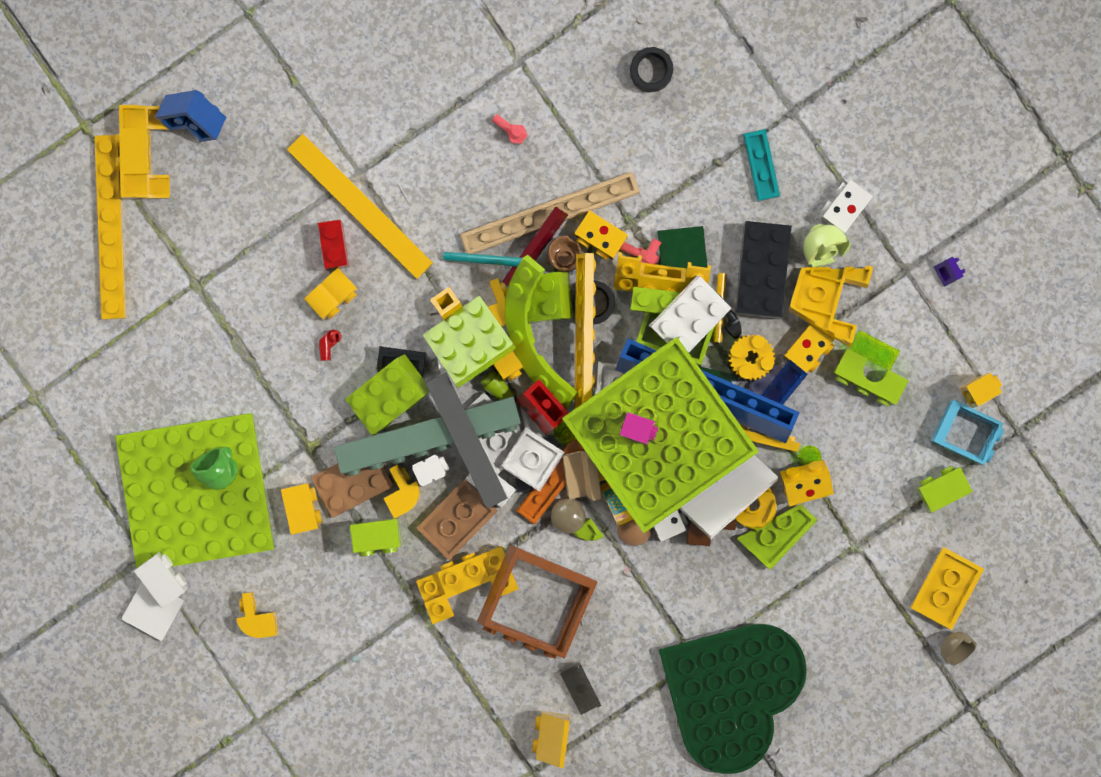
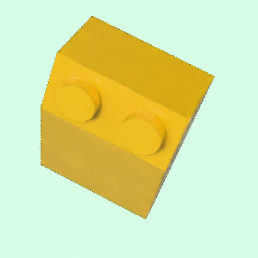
[532,711,570,768]

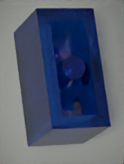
[760,360,808,405]

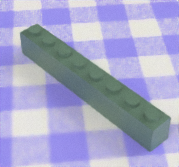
[334,397,521,477]

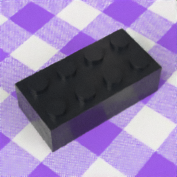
[734,221,792,319]

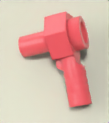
[492,114,528,144]
[621,238,661,264]

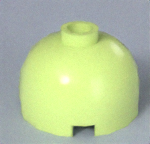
[803,224,851,267]

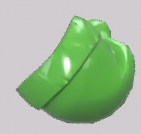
[190,447,238,490]

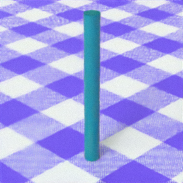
[443,252,522,267]

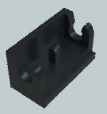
[377,346,426,378]

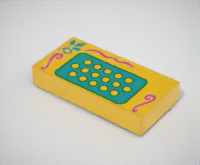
[600,482,633,526]

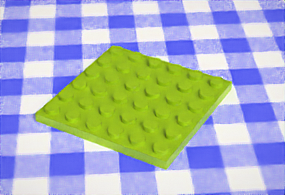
[562,337,759,533]
[115,413,275,569]

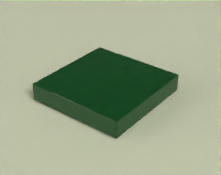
[657,226,708,271]

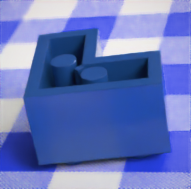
[155,90,227,142]

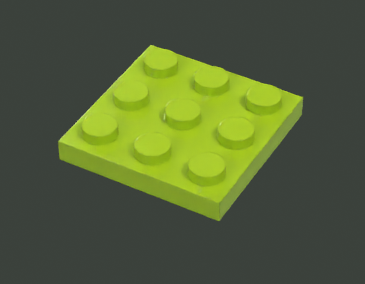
[423,295,516,388]

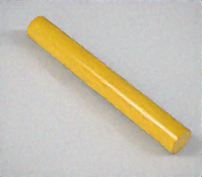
[713,273,727,343]

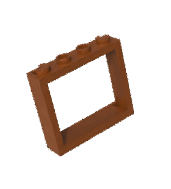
[477,544,597,659]

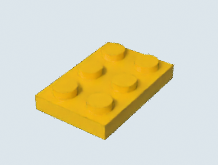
[910,547,984,630]

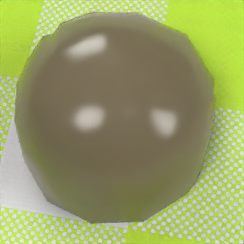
[551,498,586,534]
[940,632,977,666]

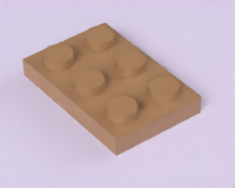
[311,463,394,518]
[416,479,498,560]

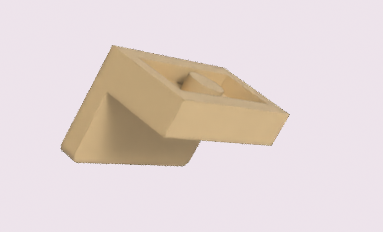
[562,450,601,501]

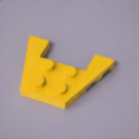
[789,266,873,347]

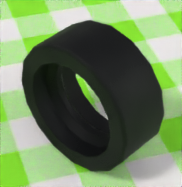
[630,47,674,92]
[572,280,615,325]

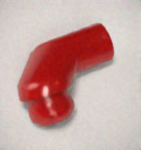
[319,329,342,361]

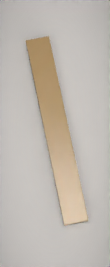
[460,172,640,254]

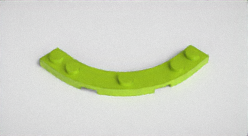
[505,255,578,410]

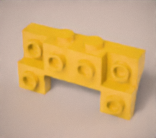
[116,105,170,199]
[613,252,711,293]
[416,546,519,624]

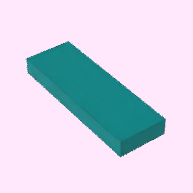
[743,129,780,202]

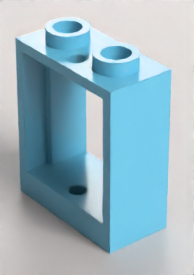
[930,399,1004,465]

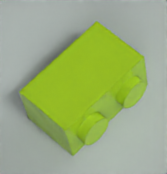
[916,465,973,513]

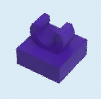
[934,256,965,287]

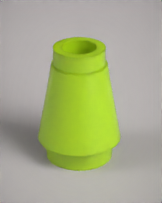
[480,370,514,401]

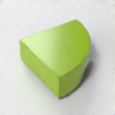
[573,518,604,541]

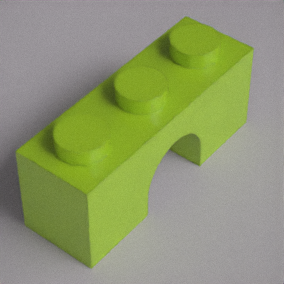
[832,348,909,407]

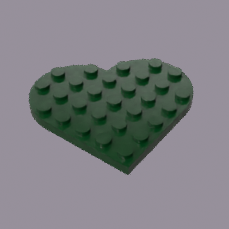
[658,623,807,774]

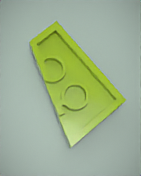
[736,504,818,571]

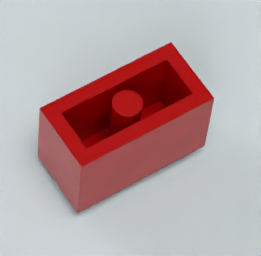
[318,219,350,271]
[515,379,569,435]

